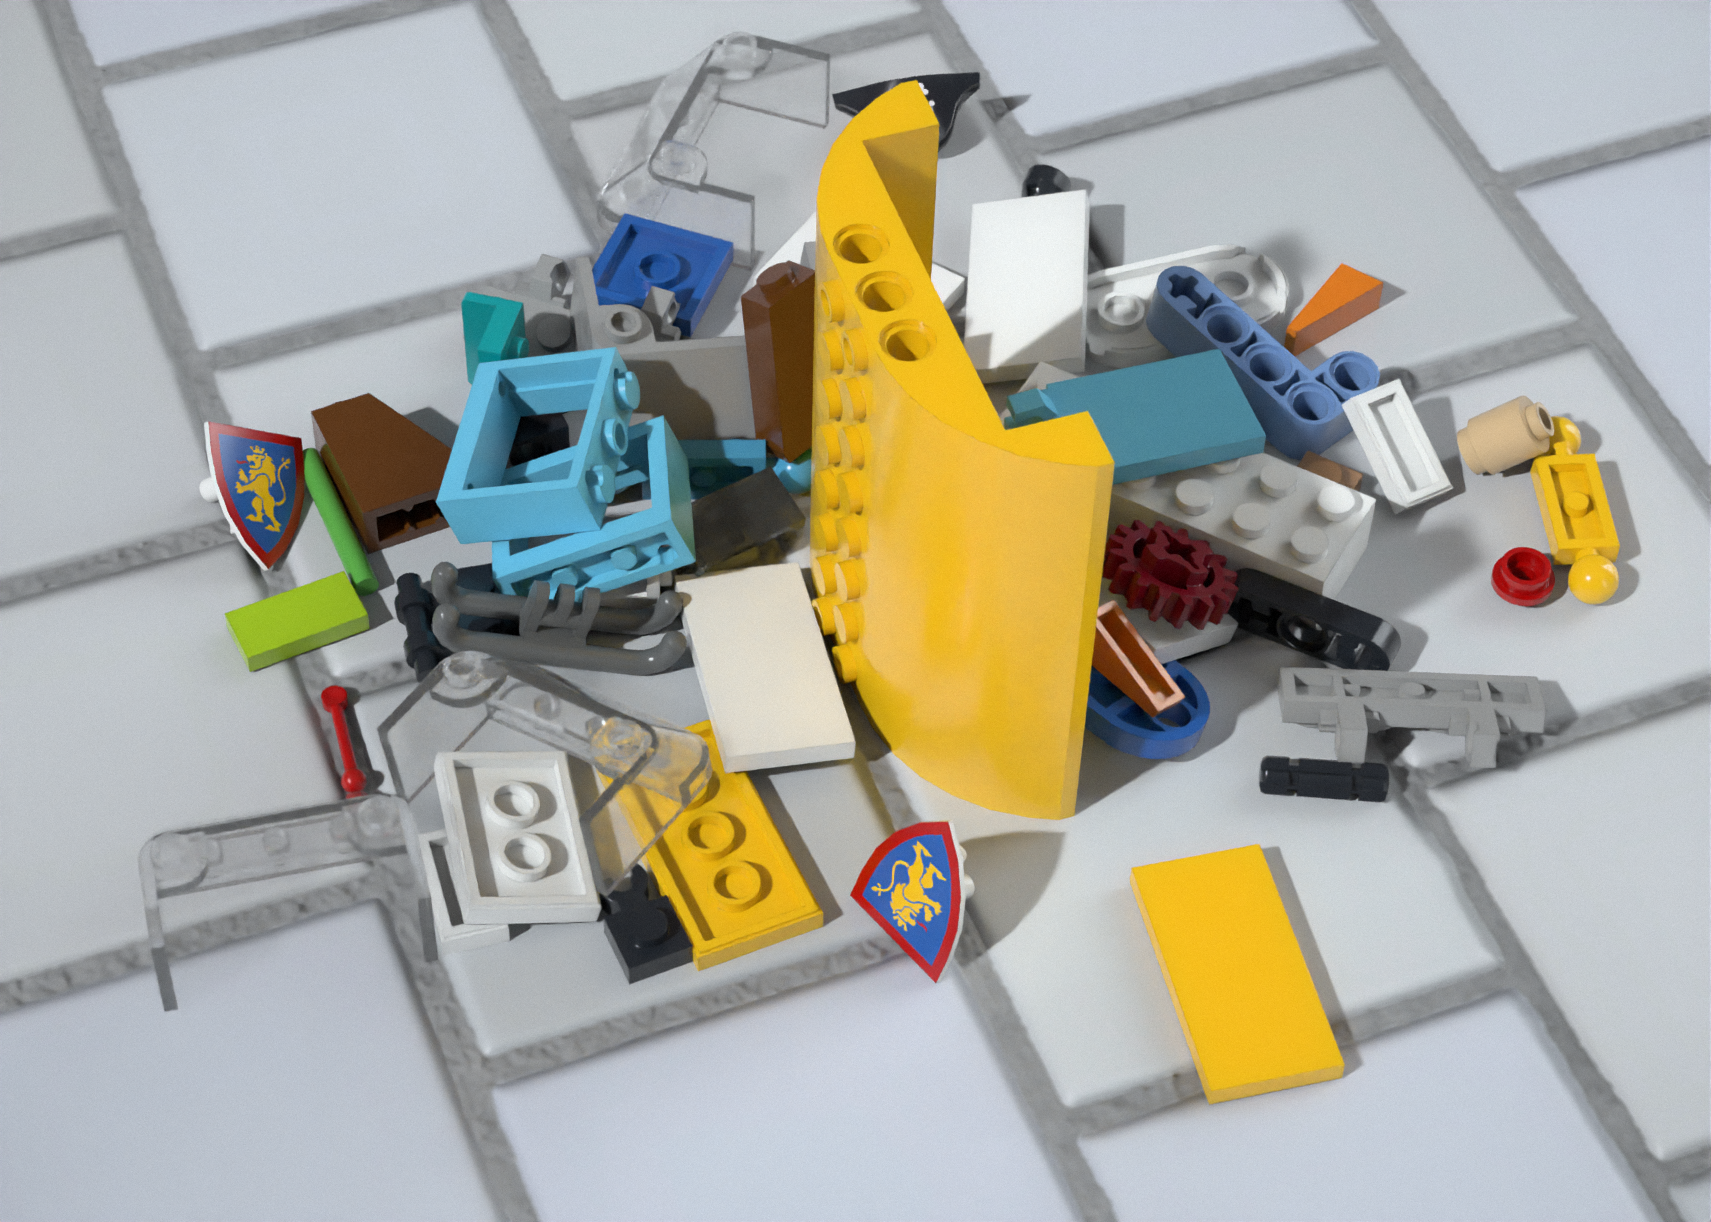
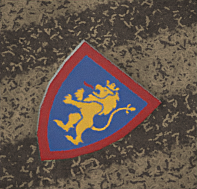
[200,421,305,571]
[850,820,975,983]

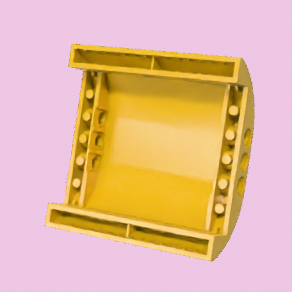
[810,80,1115,820]

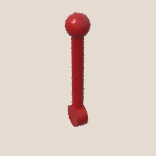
[321,685,367,794]

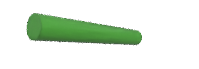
[303,448,379,596]

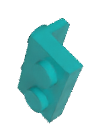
[461,292,529,384]

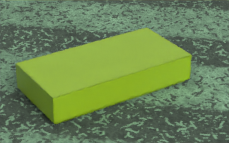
[224,571,370,672]

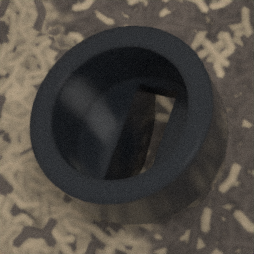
[1021,164,1071,198]

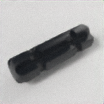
[1259,755,1389,802]

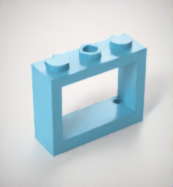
[436,347,640,544]
[492,415,696,602]

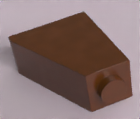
[741,260,815,463]
[311,393,452,554]

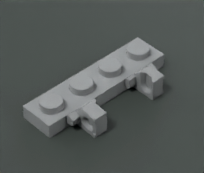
[463,253,681,357]
[1277,667,1546,768]

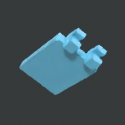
[1004,349,1266,485]

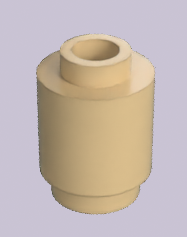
[1457,395,1554,475]

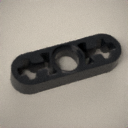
[1227,568,1401,671]

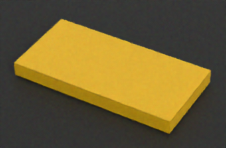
[596,719,823,971]
[1129,844,1345,1104]

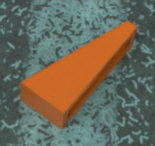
[1284,263,1384,356]
[1092,600,1185,717]

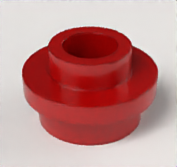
[1491,547,1555,606]

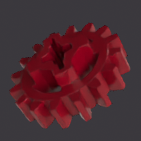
[1102,519,1238,630]

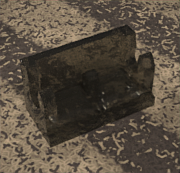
[661,466,806,577]

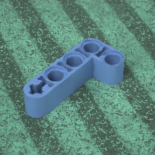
[1146,266,1380,460]

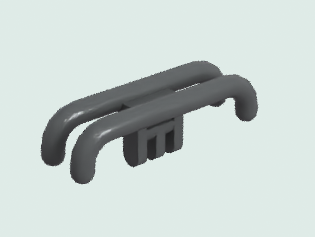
[430,562,687,675]

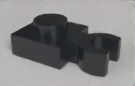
[597,863,693,984]

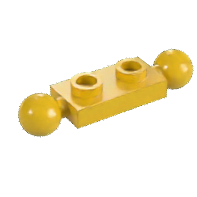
[1530,416,1620,605]

